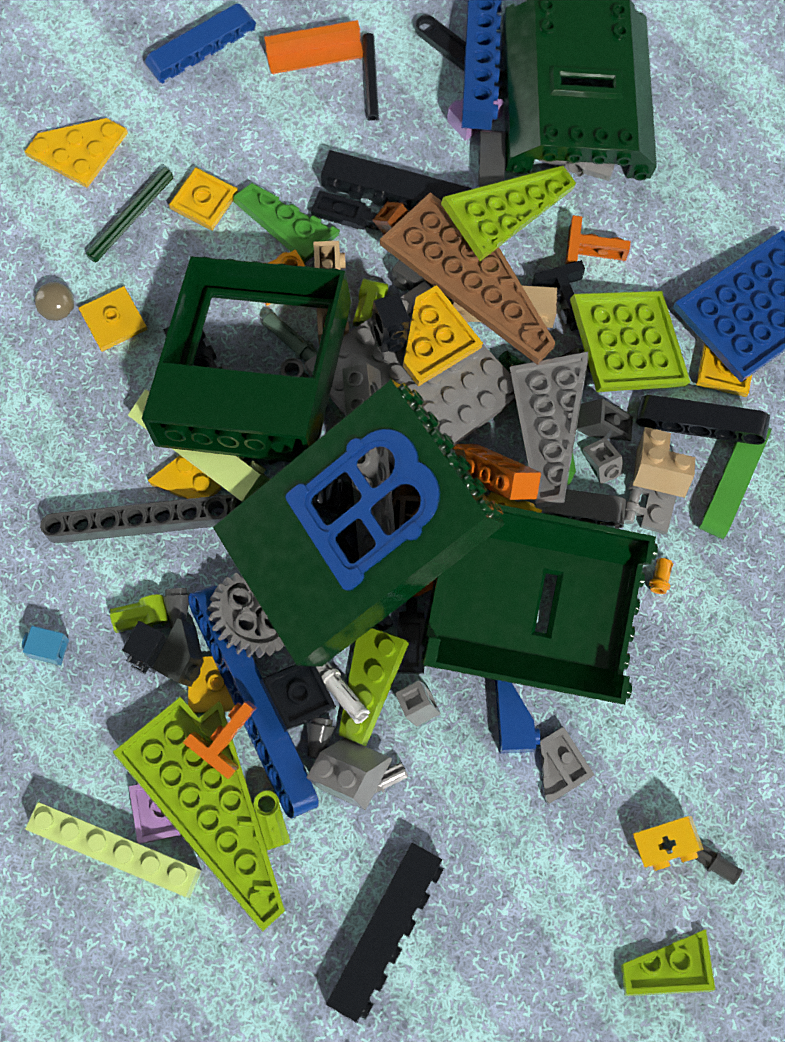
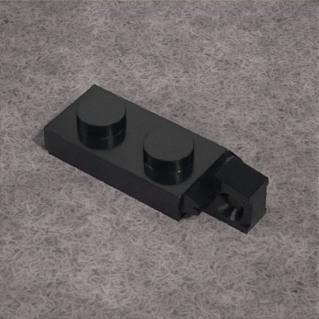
[311,191,379,230]
[397,597,425,674]

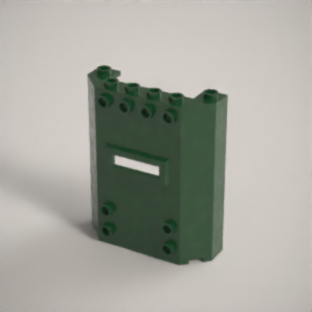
[502,0,657,181]
[421,504,658,705]

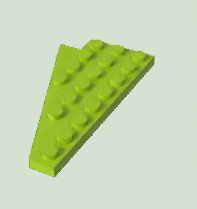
[113,697,285,932]

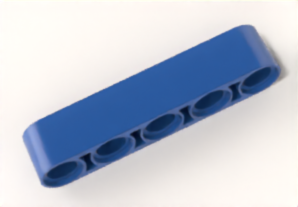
[145,4,256,83]

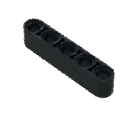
[635,395,770,445]

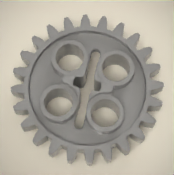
[208,573,284,658]

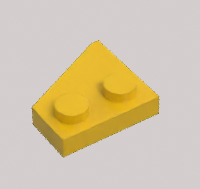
[148,455,222,499]

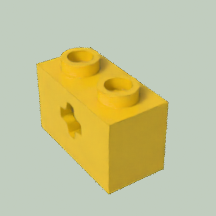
[633,816,704,871]

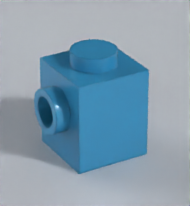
[22,626,69,666]

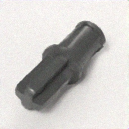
[695,844,743,885]

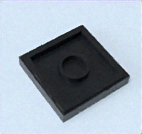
[260,664,336,732]

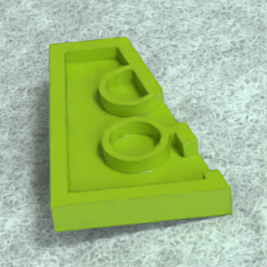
[621,929,715,996]

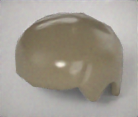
[35,282,74,321]

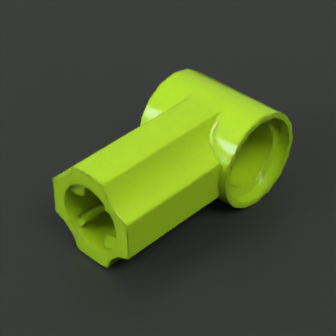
[353,278,389,327]
[110,594,168,633]
[253,791,291,850]

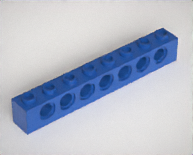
[461,0,502,130]

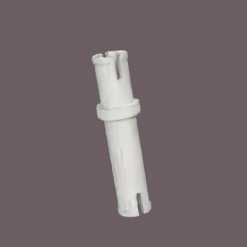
[316,662,370,724]

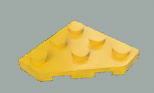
[24,118,128,188]
[403,285,483,387]

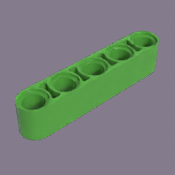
[698,427,772,540]

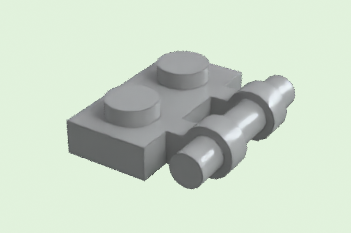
[624,480,676,535]

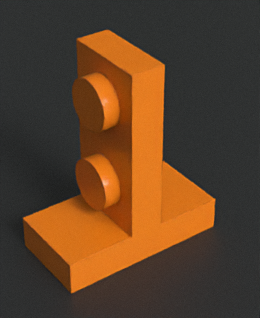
[565,215,631,265]
[183,701,257,779]

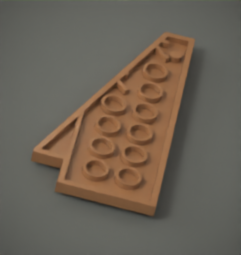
[380,192,555,365]

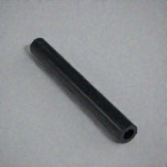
[363,33,379,121]

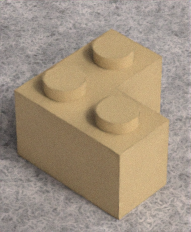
[633,427,696,498]

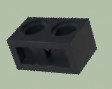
[370,293,410,353]

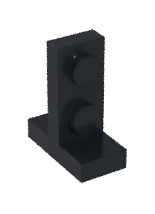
[532,260,585,331]

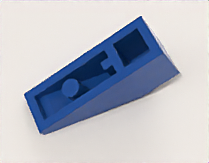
[495,680,540,754]

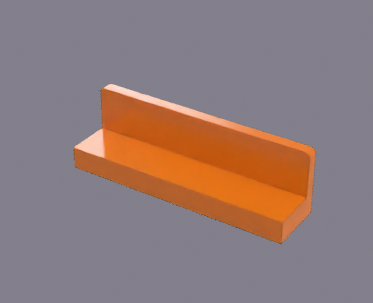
[264,20,364,74]

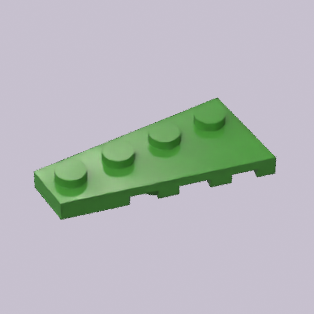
[234,183,340,264]

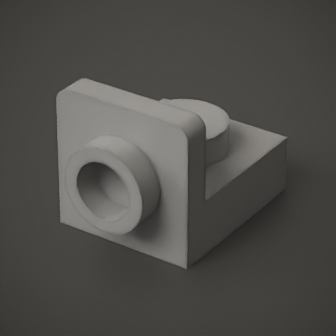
[583,437,623,484]

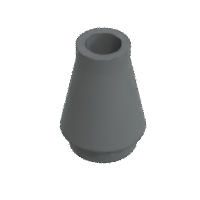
[163,588,189,628]
[307,717,335,758]

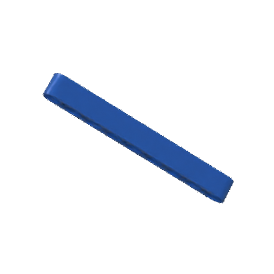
[188,585,319,819]

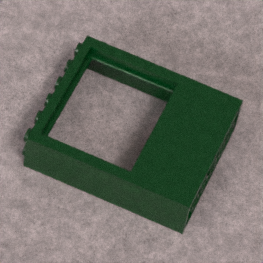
[142,256,351,462]

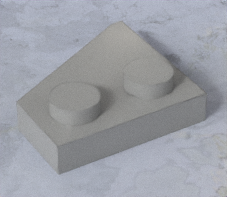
[539,727,594,805]

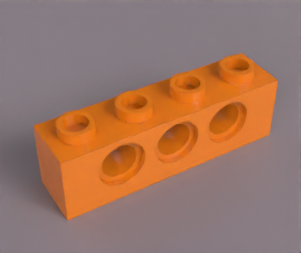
[453,444,541,500]

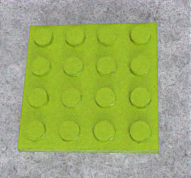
[570,291,690,392]

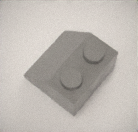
[307,738,392,810]

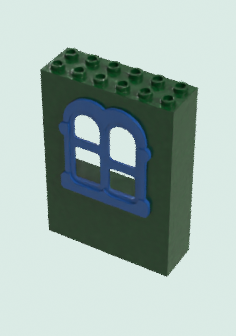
[213,379,505,667]

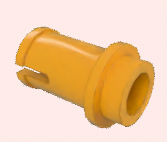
[649,558,674,594]

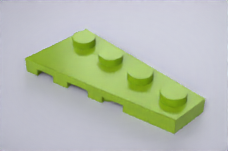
[338,628,409,746]

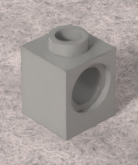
[395,680,441,727]

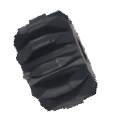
[312,479,354,515]

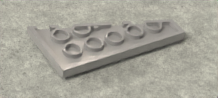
[510,352,589,509]

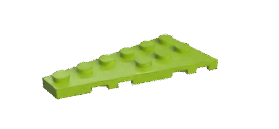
[441,165,576,261]

